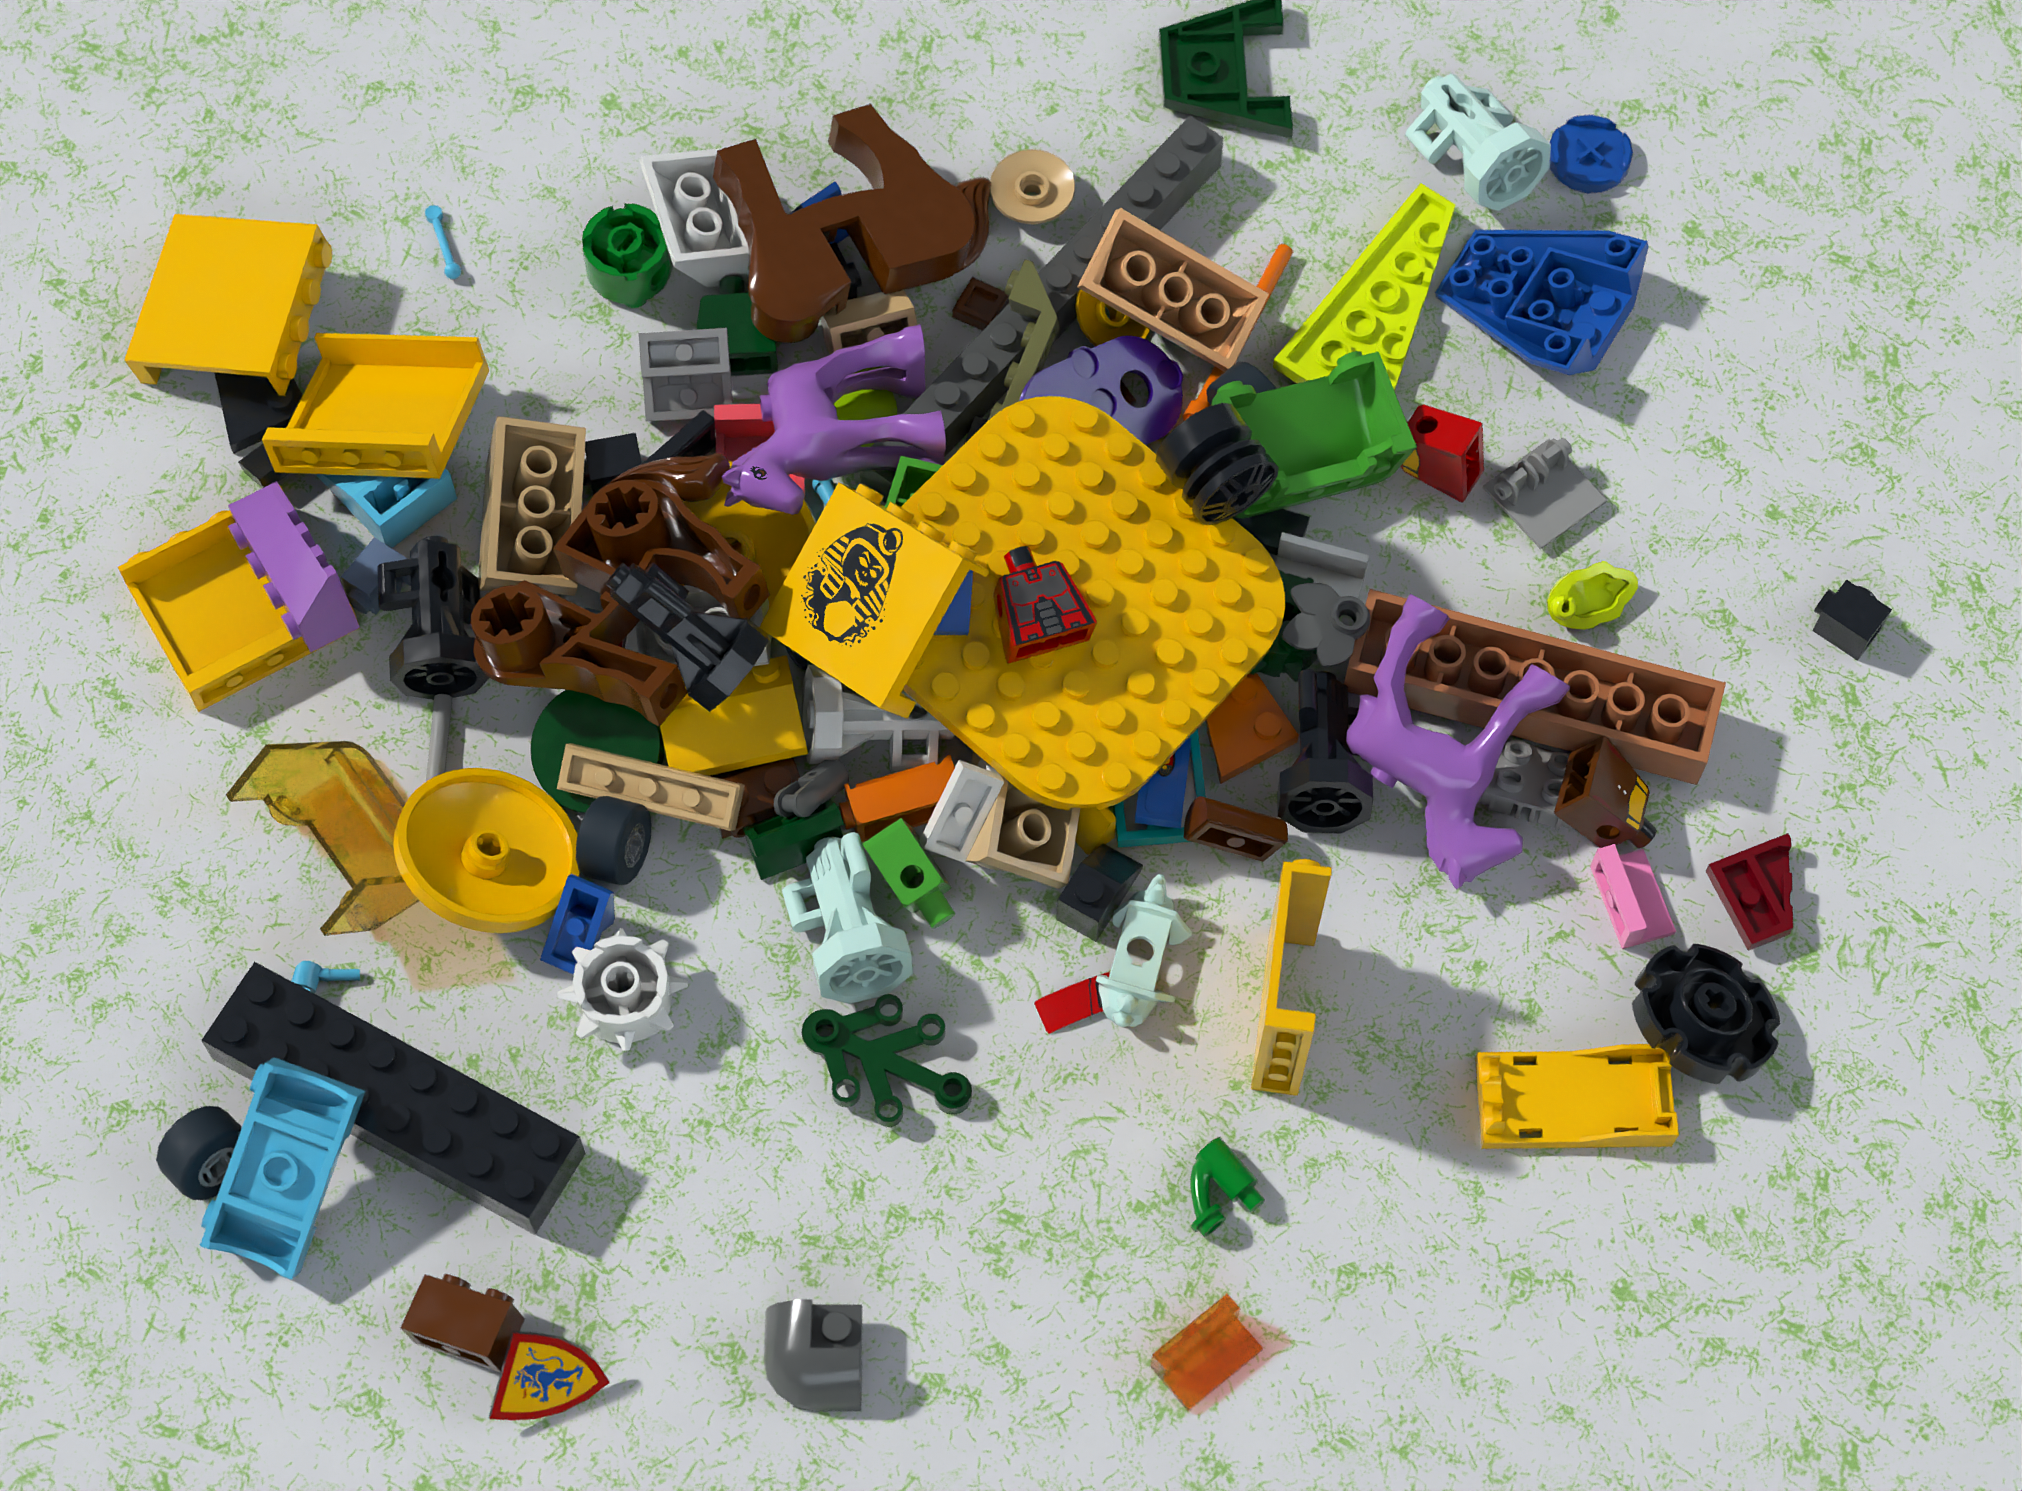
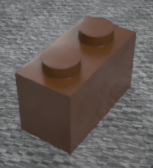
[400,1274,525,1372]

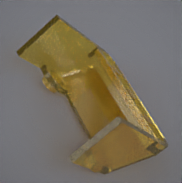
[226,741,420,936]

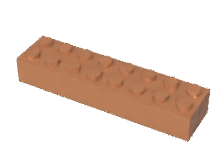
[1344,589,1726,785]

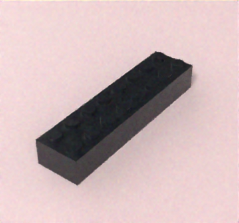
[201,961,586,1235]

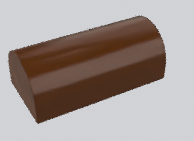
[1184,796,1288,862]

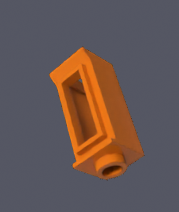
[839,755,955,842]

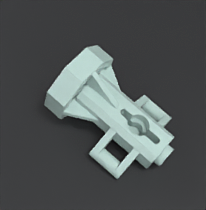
[1405,74,1551,211]
[782,832,913,1004]

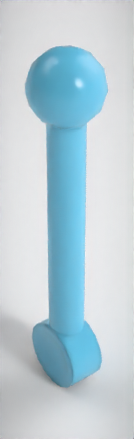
[425,205,461,279]

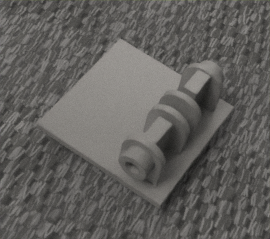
[1483,438,1607,550]
[1480,739,1570,830]

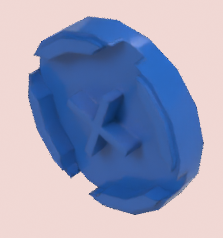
[1549,115,1633,194]

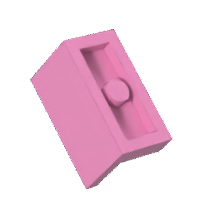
[1590,844,1676,949]

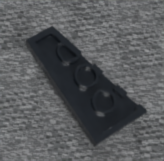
[214,372,303,454]

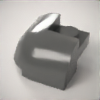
[764,1299,863,1411]

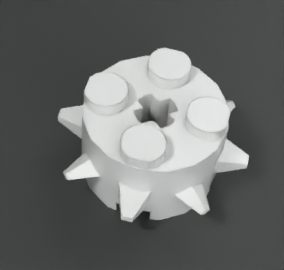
[557,928,688,1051]

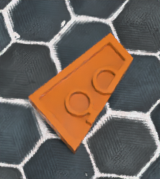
[1205,673,1299,784]

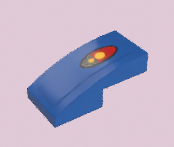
[1135,738,1192,829]

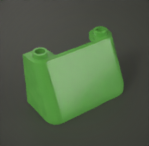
[1212,351,1416,518]

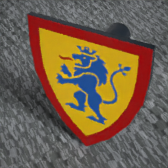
[488,1331,610,1421]

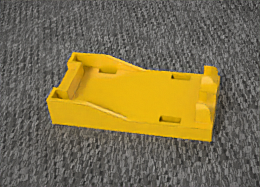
[1475,1044,1679,1149]

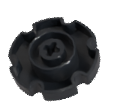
[1632,943,1780,1084]

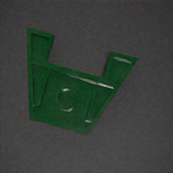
[1158,0,1293,139]

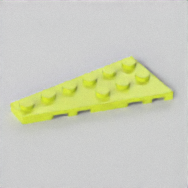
[1273,183,1456,391]

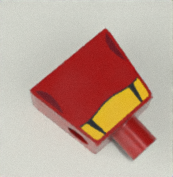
[1401,404,1484,503]

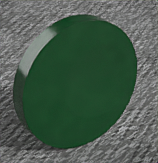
[530,690,664,814]

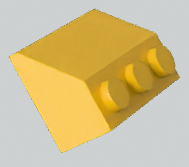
[660,655,808,776]

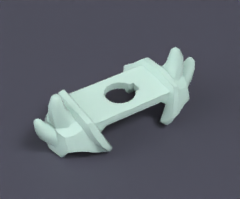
[1096,874,1192,1027]

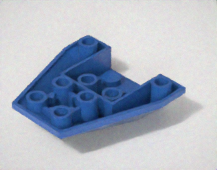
[1435,230,1649,375]

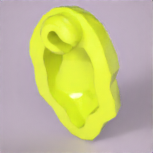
[1547,561,1638,630]

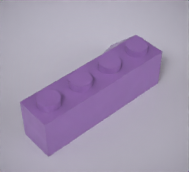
[228,481,360,652]

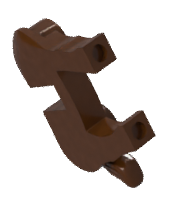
[713,104,991,343]
[471,453,770,727]

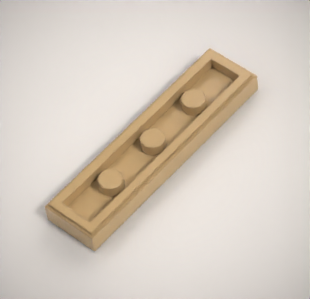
[557,743,745,831]

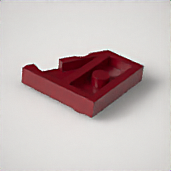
[1706,833,1793,951]

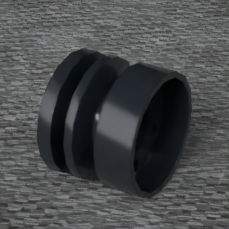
[1156,403,1279,525]

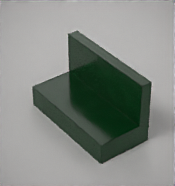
[742,798,844,880]

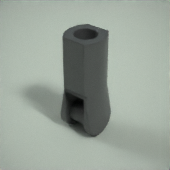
[774,760,849,817]

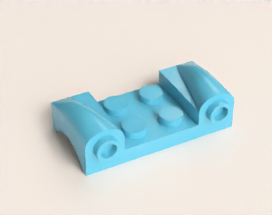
[200,1058,365,1280]

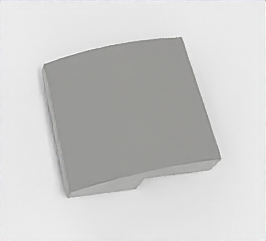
[638,328,733,421]

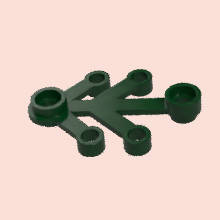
[802,994,972,1127]

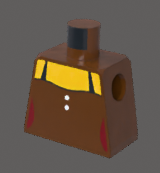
[1554,736,1657,848]

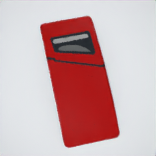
[1034,972,1110,1034]

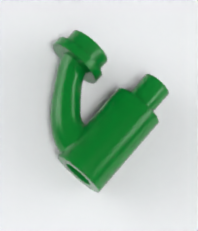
[1190,1137,1265,1237]

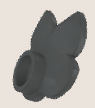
[1282,583,1370,667]

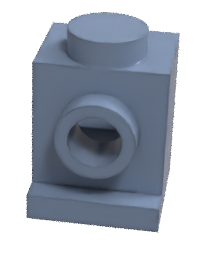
[341,537,411,615]

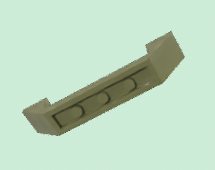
[945,259,1059,463]

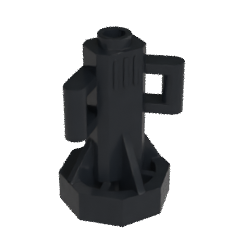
[377,536,490,700]
[606,562,770,712]
[1277,669,1373,834]

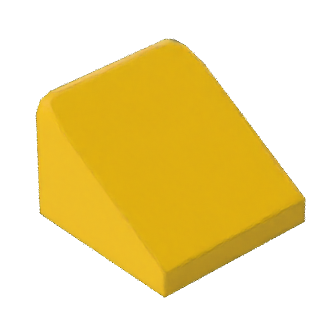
[1075,807,1116,855]

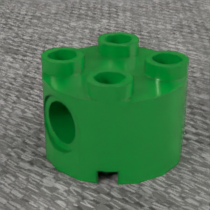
[582,204,673,308]

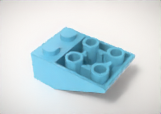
[316,468,457,548]

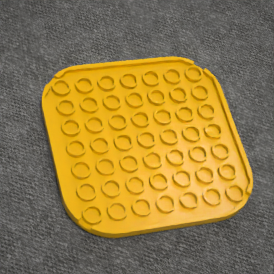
[901,396,1285,810]

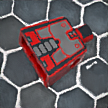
[993,546,1097,664]

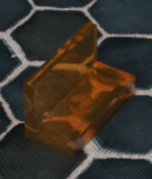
[1150,1294,1263,1412]

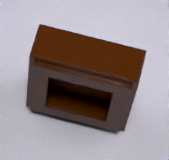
[952,277,1009,331]

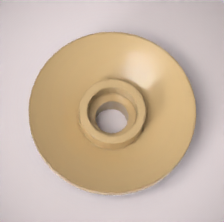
[990,149,1075,224]

